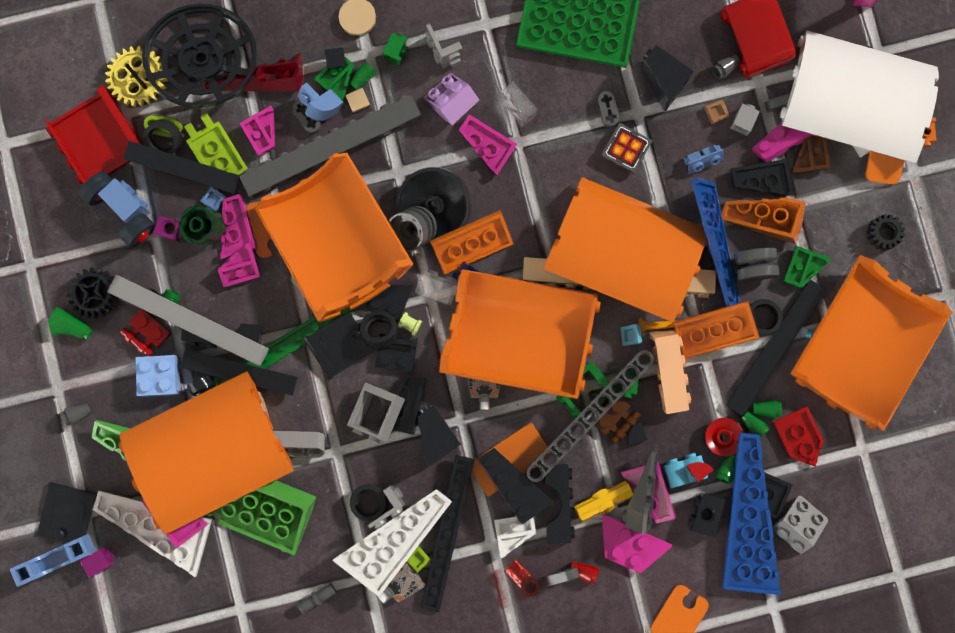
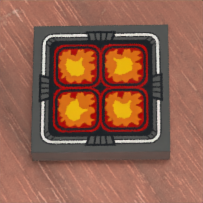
[601,123,653,174]

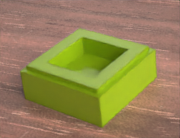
[406,546,431,573]

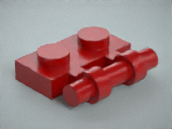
[120,309,172,357]

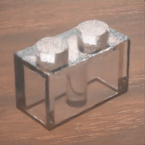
[498,82,538,127]
[415,270,458,307]

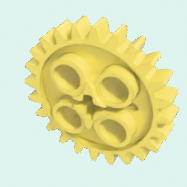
[105,46,168,108]

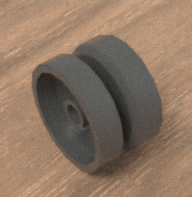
[734,248,780,282]

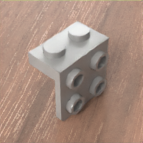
[424,23,463,69]
[368,485,405,529]
[772,496,828,554]

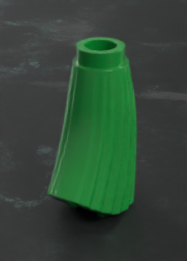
[48,307,93,340]

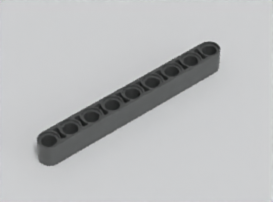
[526,350,654,482]

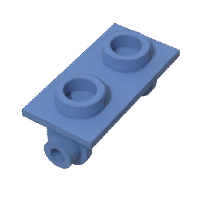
[683,144,724,174]

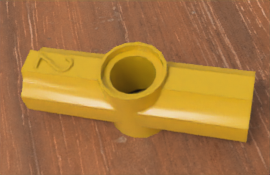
[574,481,633,522]

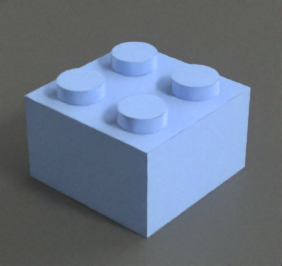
[136,355,181,397]

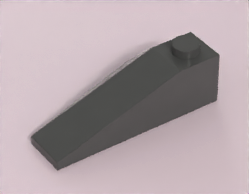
[623,449,658,534]

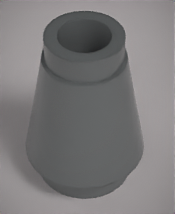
[711,54,740,79]
[61,403,92,426]

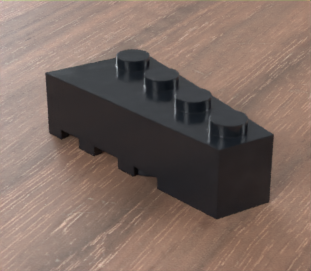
[477,448,554,525]

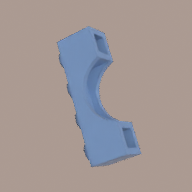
[9,534,96,587]

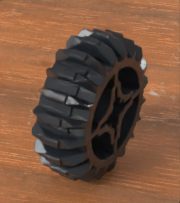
[67,267,119,319]

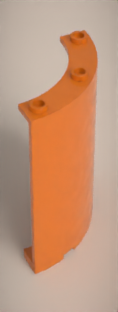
[255,153,414,322]
[543,177,708,322]
[791,255,952,431]
[439,269,601,399]
[118,372,294,535]

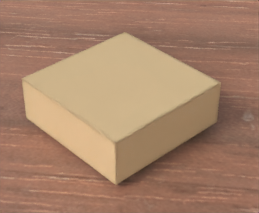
[345,88,370,113]

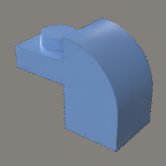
[297,83,343,121]

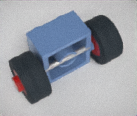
[79,172,155,248]

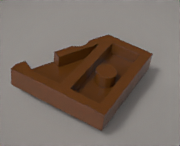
[792,135,830,174]

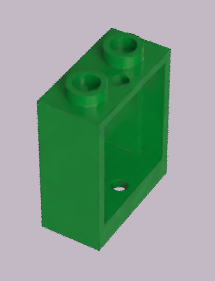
[556,361,617,419]

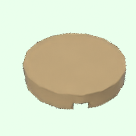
[339,0,376,36]

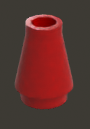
[571,561,600,584]

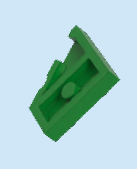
[314,57,354,101]

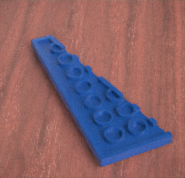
[691,178,741,307]
[722,432,781,595]

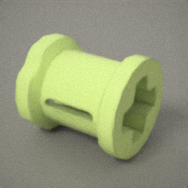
[397,312,422,336]

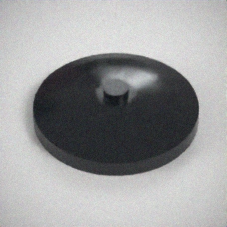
[396,167,472,244]

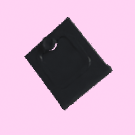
[304,311,374,379]
[37,482,97,543]

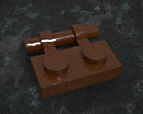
[593,397,641,444]

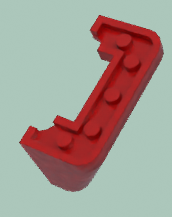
[720,0,796,79]

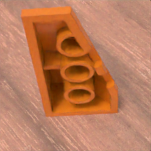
[722,197,806,244]

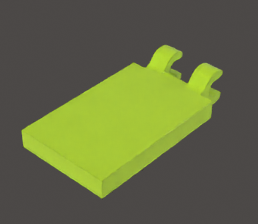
[184,113,248,190]

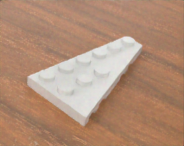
[333,489,452,597]
[93,491,212,577]

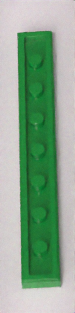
[212,308,353,386]

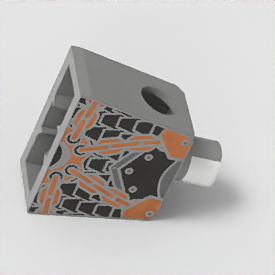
[467,378,500,410]
[378,562,426,604]

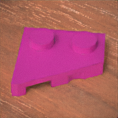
[240,106,276,157]

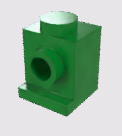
[383,33,408,66]
[616,369,638,398]

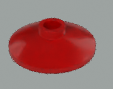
[705,418,743,457]

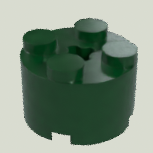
[179,206,226,246]

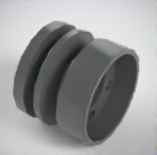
[389,206,437,252]

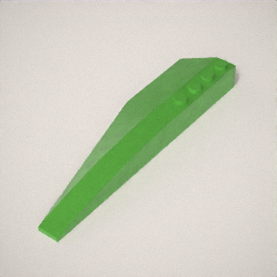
[91,420,316,555]

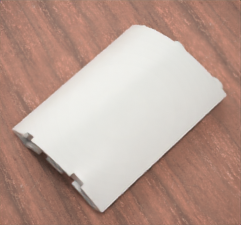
[780,30,939,163]

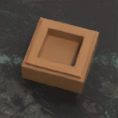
[704,99,730,124]

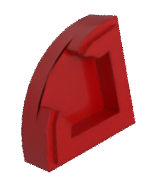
[685,462,714,482]

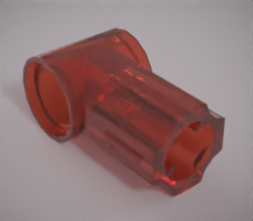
[504,560,539,597]

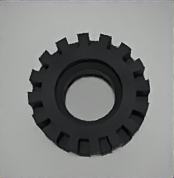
[866,214,905,250]

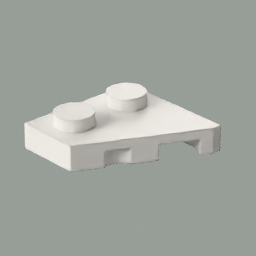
[494,517,536,558]

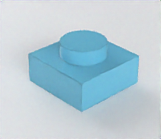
[620,324,643,346]

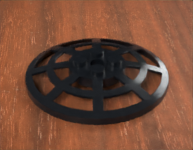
[142,3,257,108]

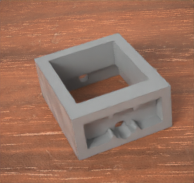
[347,382,405,443]

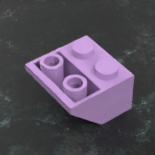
[424,73,479,125]

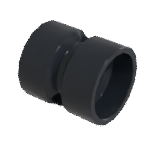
[187,375,214,397]

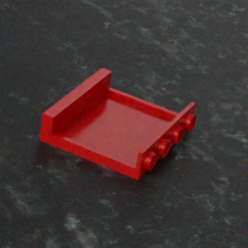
[45,85,142,185]

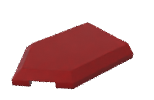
[772,406,824,467]

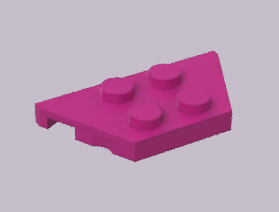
[602,514,672,573]

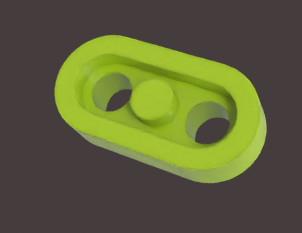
[144,114,183,138]

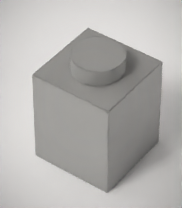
[730,104,760,136]

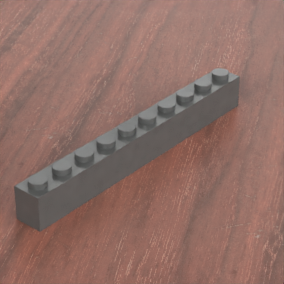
[239,95,422,200]

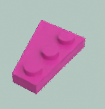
[459,115,517,177]
[220,194,258,260]

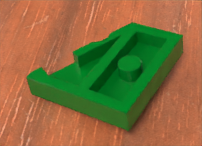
[782,246,831,289]

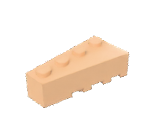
[649,329,691,414]

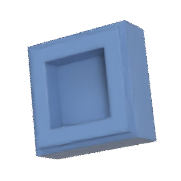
[200,187,227,211]

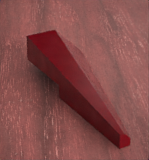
[205,53,304,91]

